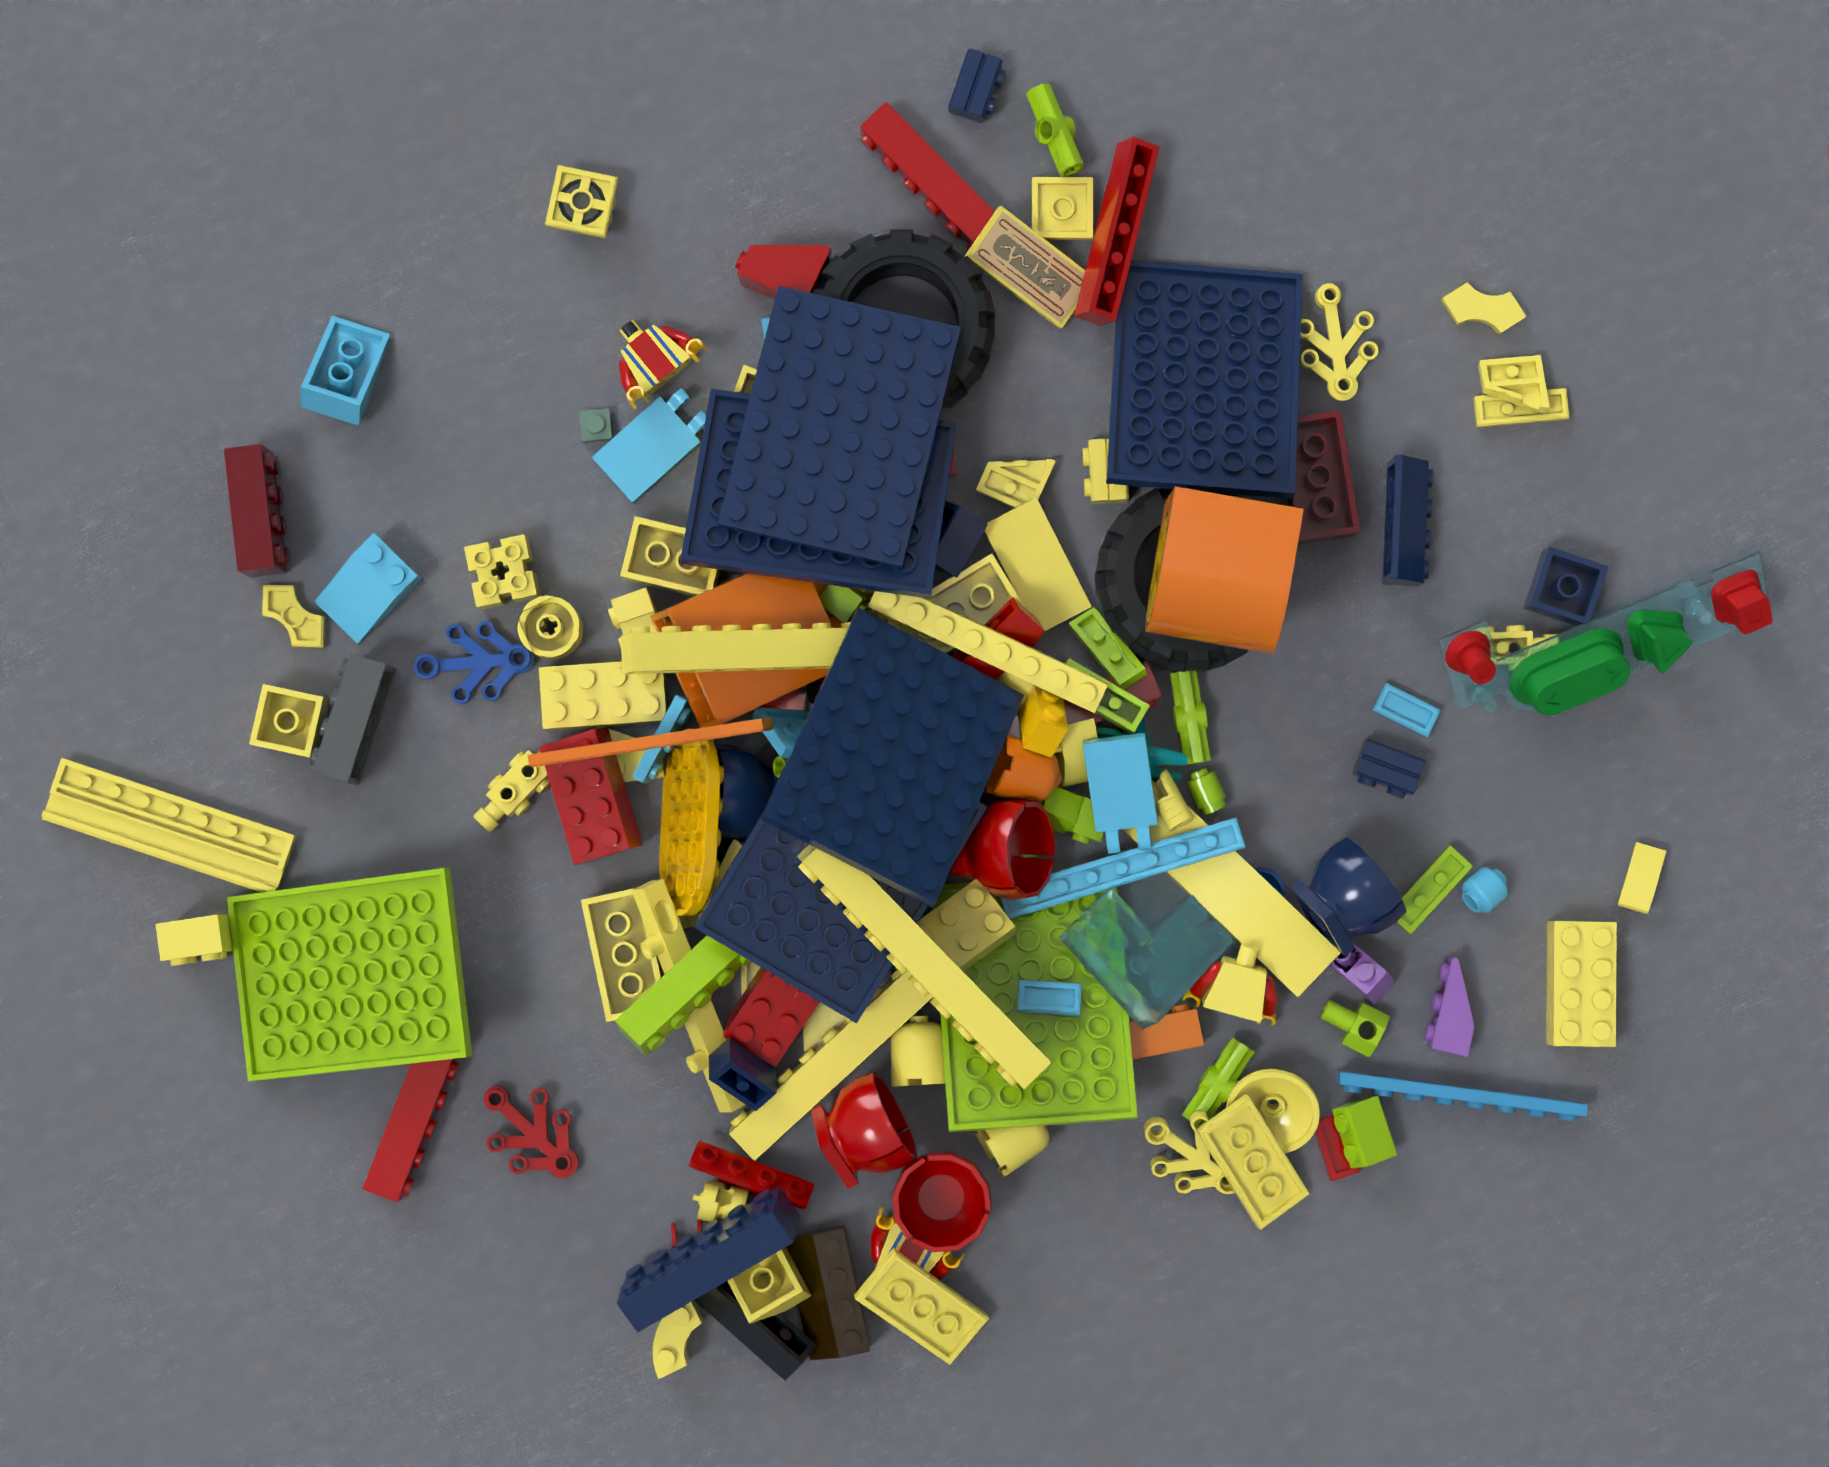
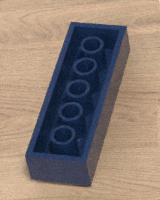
[616,1186,800,1333]

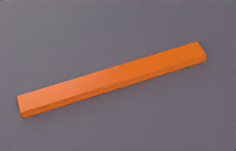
[528,717,774,767]

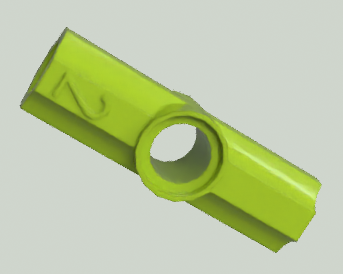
[1026,83,1084,177]
[1169,671,1211,764]
[1181,1037,1255,1125]

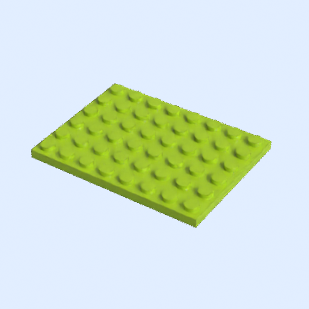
[227,868,472,1082]
[933,882,1138,1133]

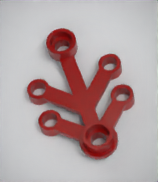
[483,1086,579,1179]

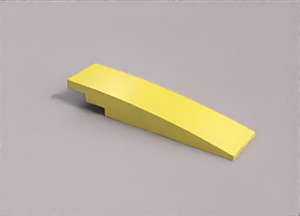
[1122,779,1341,998]

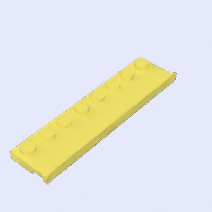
[41,758,297,893]

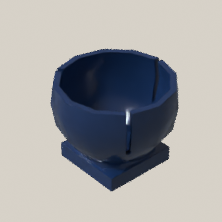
[715,744,779,845]
[1290,837,1407,956]

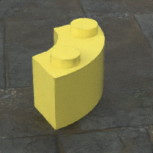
[1054,718,1098,789]
[653,1300,704,1379]

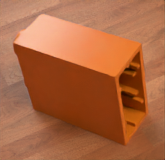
[650,573,842,728]

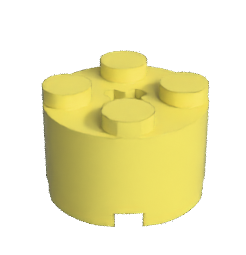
[518,595,583,660]

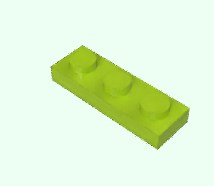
[1069,607,1147,690]
[1397,845,1473,934]

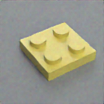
[1032,177,1093,240]

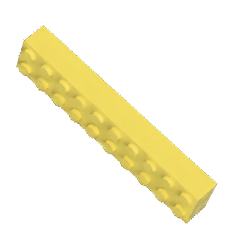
[797,845,1051,1089]

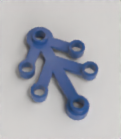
[414,621,535,704]

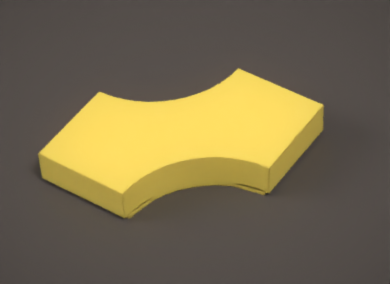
[1441,282,1527,335]
[262,585,325,648]

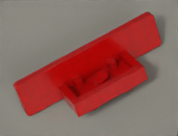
[689,1141,814,1210]

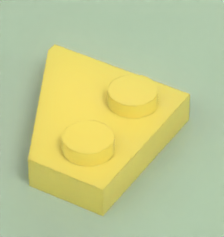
[1478,355,1550,413]

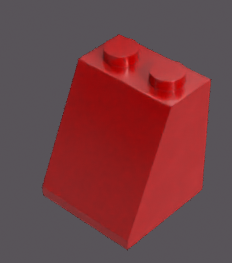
[735,245,832,300]

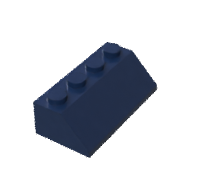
[1382,455,1433,586]

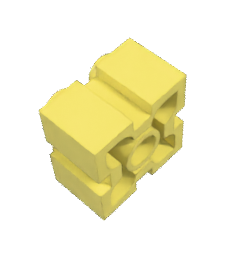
[464,534,541,610]
[608,588,658,646]

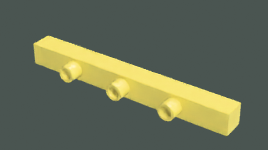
[631,879,745,1112]

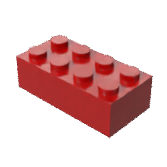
[539,728,643,865]
[723,967,819,1067]

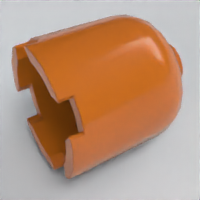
[984,735,1061,803]

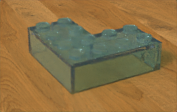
[1058,889,1234,1029]

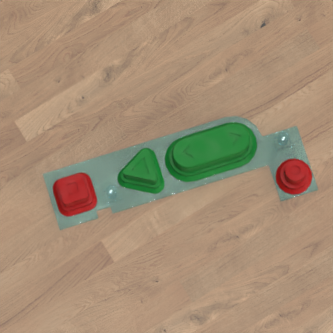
[1438,551,1773,716]

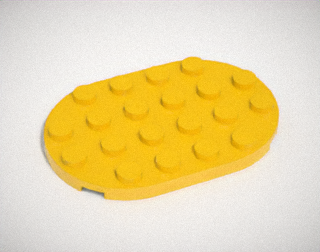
[659,728,724,916]

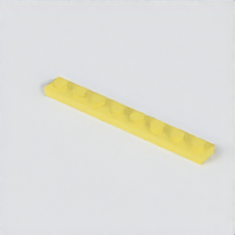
[868,591,1109,713]

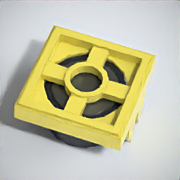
[545,165,619,239]

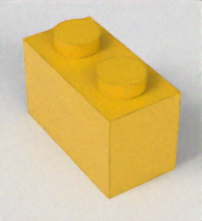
[1018,685,1068,758]

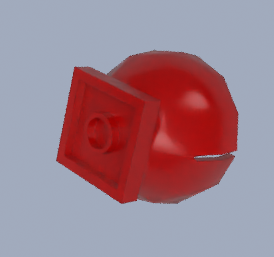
[949,799,1055,900]
[811,1072,918,1189]
[891,1151,992,1253]

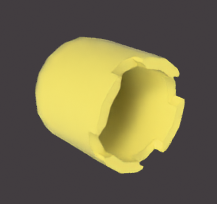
[891,1016,945,1087]
[975,1126,1049,1177]

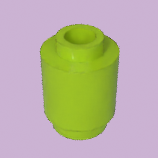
[1186,767,1226,815]

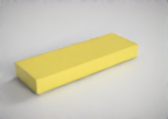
[1473,388,1569,428]

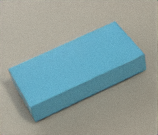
[1371,683,1441,738]
[1017,980,1082,1017]

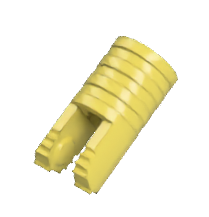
[1152,769,1194,832]

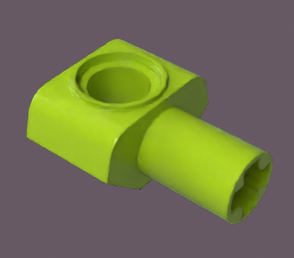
[1319,999,1390,1057]

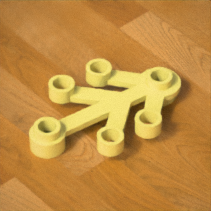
[1300,283,1378,401]
[1144,1111,1235,1194]

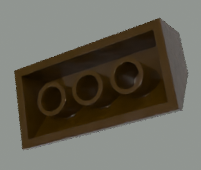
[786,1225,871,1360]

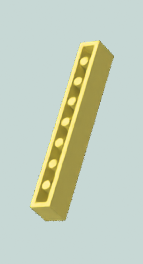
[621,622,851,674]
[729,968,933,1161]

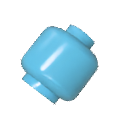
[1462,867,1508,913]

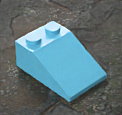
[300,316,390,426]
[314,533,423,645]

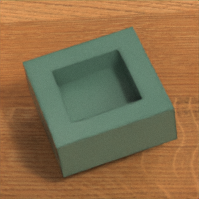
[579,408,613,443]

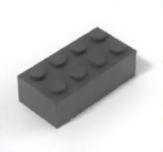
[310,653,396,785]

